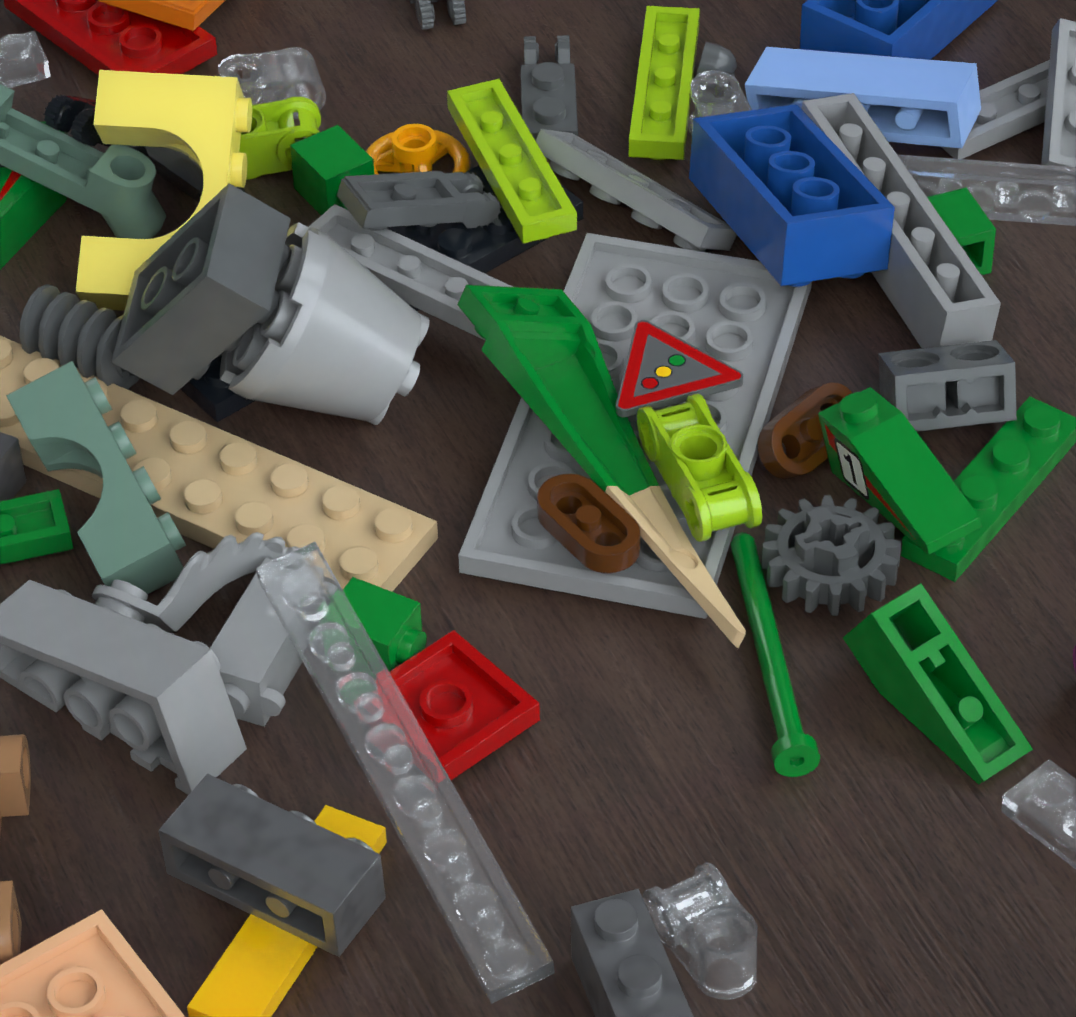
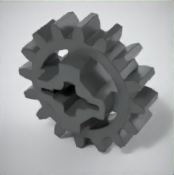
[761,495,901,616]

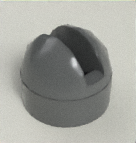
[695,41,737,88]

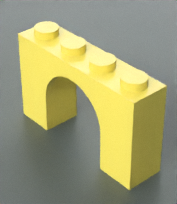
[76,70,252,311]

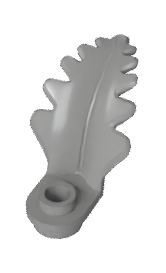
[92,532,315,632]

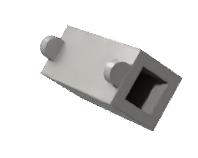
[210,558,340,727]

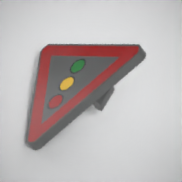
[616,320,743,417]

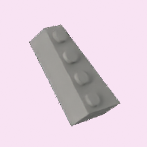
[0,579,247,795]

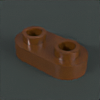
[758,382,852,479]
[537,474,640,573]

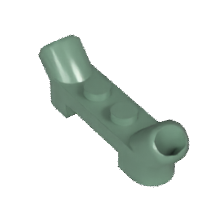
[0,84,166,239]

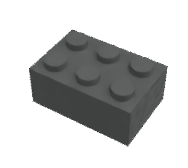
[111,183,291,395]

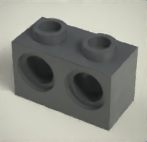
[878,340,1017,431]

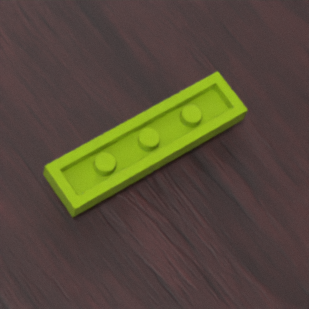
[629,6,700,160]
[447,79,577,244]

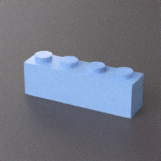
[745,47,981,149]

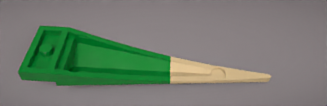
[457,285,746,648]

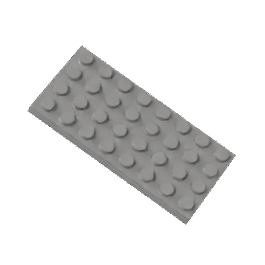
[458,233,812,619]

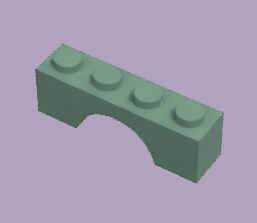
[6,361,186,594]

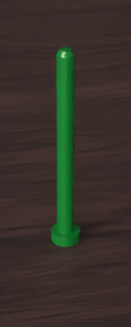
[730,532,820,777]

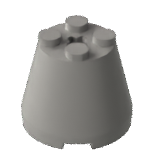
[220,222,430,425]

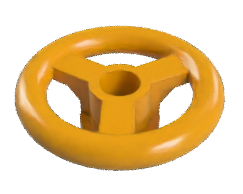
[366,124,471,174]

